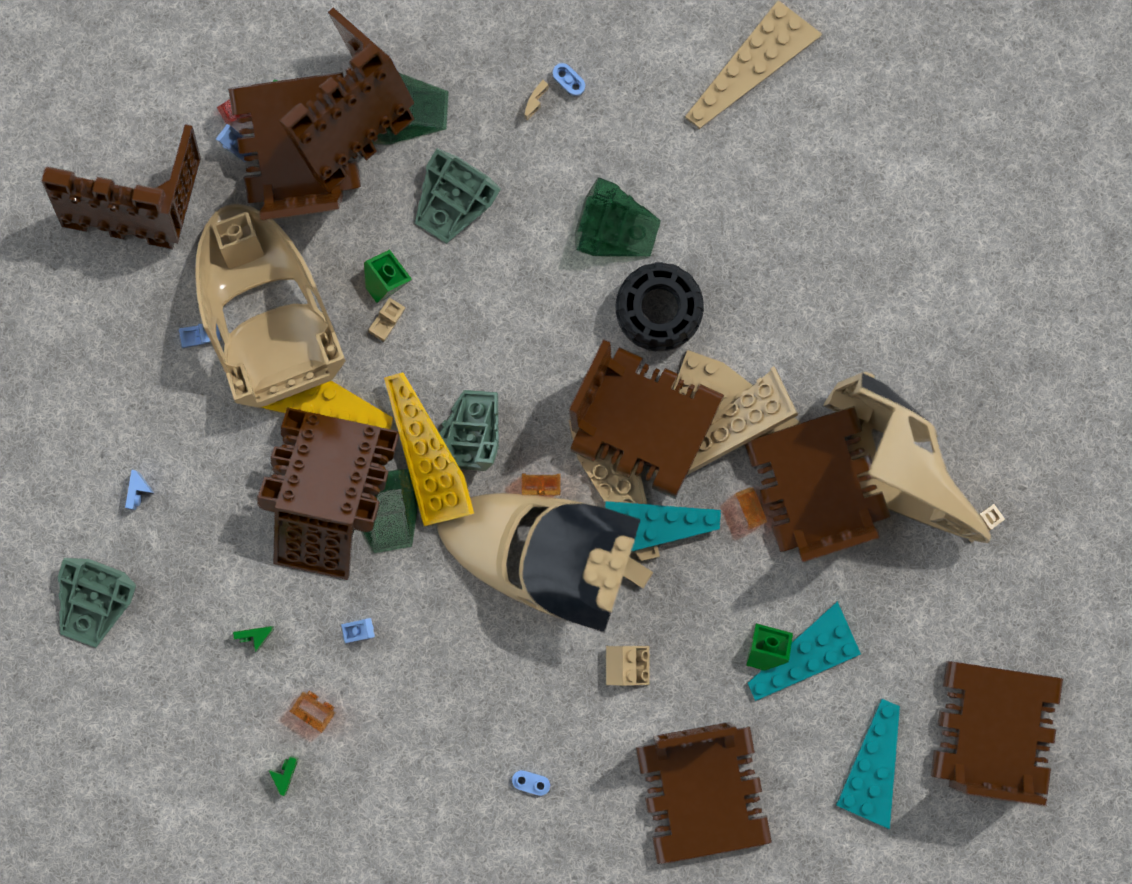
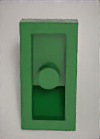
[233,626,274,652]
[269,756,299,796]

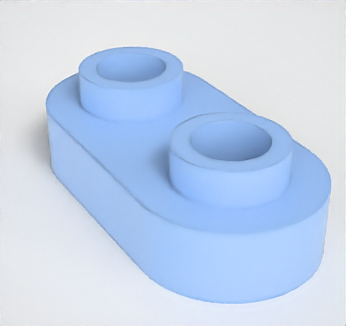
[553,63,585,96]
[512,770,550,796]

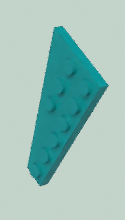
[605,501,721,551]
[747,601,861,701]
[836,698,900,829]

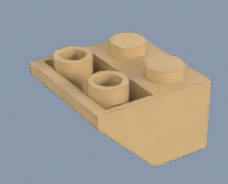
[606,646,650,685]

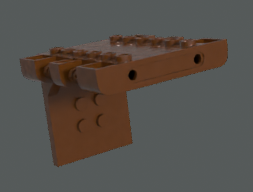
[279,7,414,193]
[228,72,361,220]
[41,124,201,250]
[569,339,724,499]
[744,406,891,562]
[257,407,399,580]
[931,661,1063,806]
[635,722,772,864]

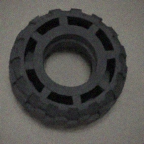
[615,262,704,352]

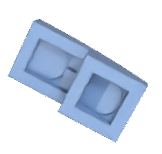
[179,323,221,348]

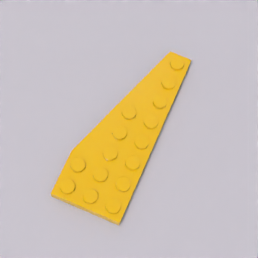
[384,372,474,526]
[261,381,394,429]

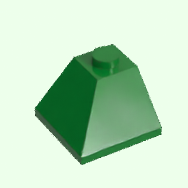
[364,250,412,303]
[746,623,793,671]

